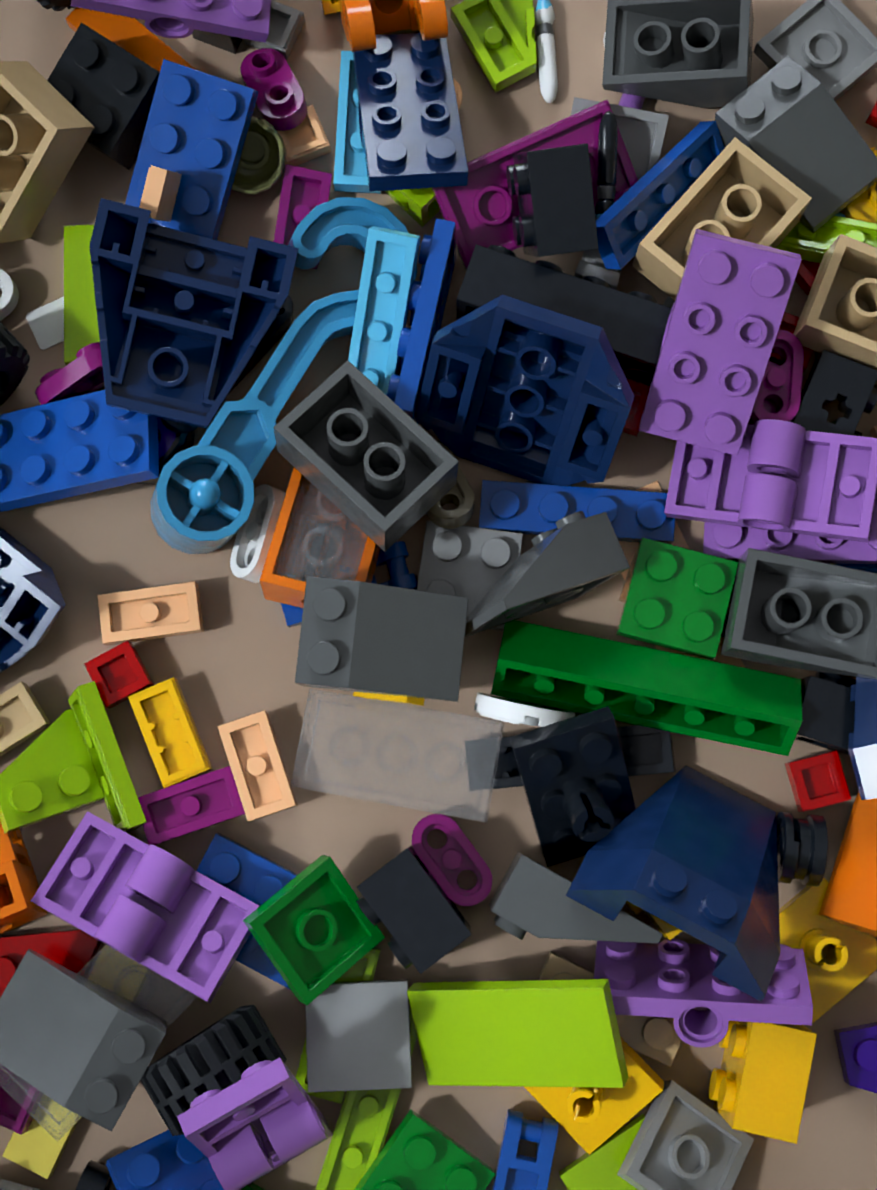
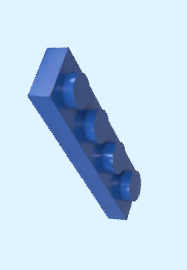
[596,121,725,270]
[479,480,675,545]

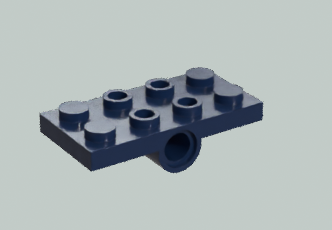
[352,33,468,192]

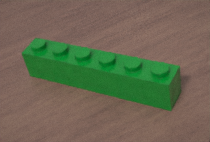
[491,620,802,756]

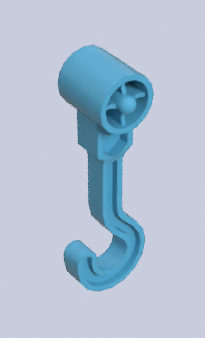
[150,197,417,554]

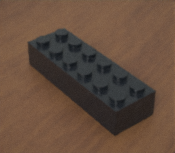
[456,244,671,386]

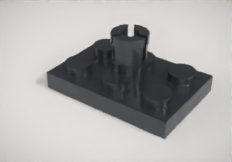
[509,706,636,867]

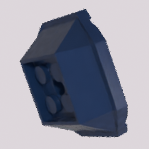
[415,294,635,486]

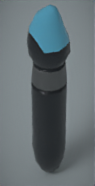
[595,111,618,219]

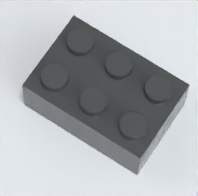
[273,360,459,552]

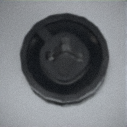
[776,812,828,887]

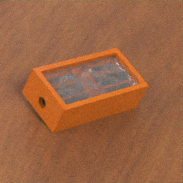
[260,467,381,608]

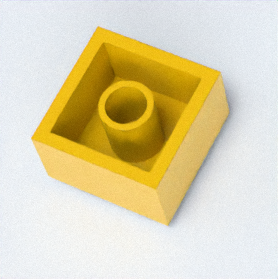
[709,1021,817,1144]

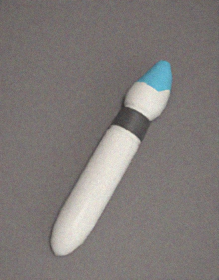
[534,0,558,103]

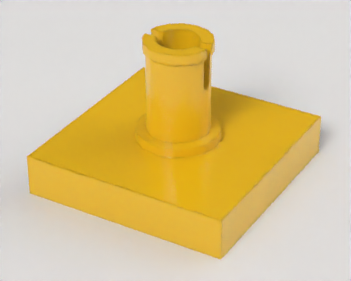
[779,877,877,1023]
[524,1036,664,1155]

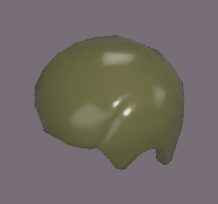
[232,117,287,195]

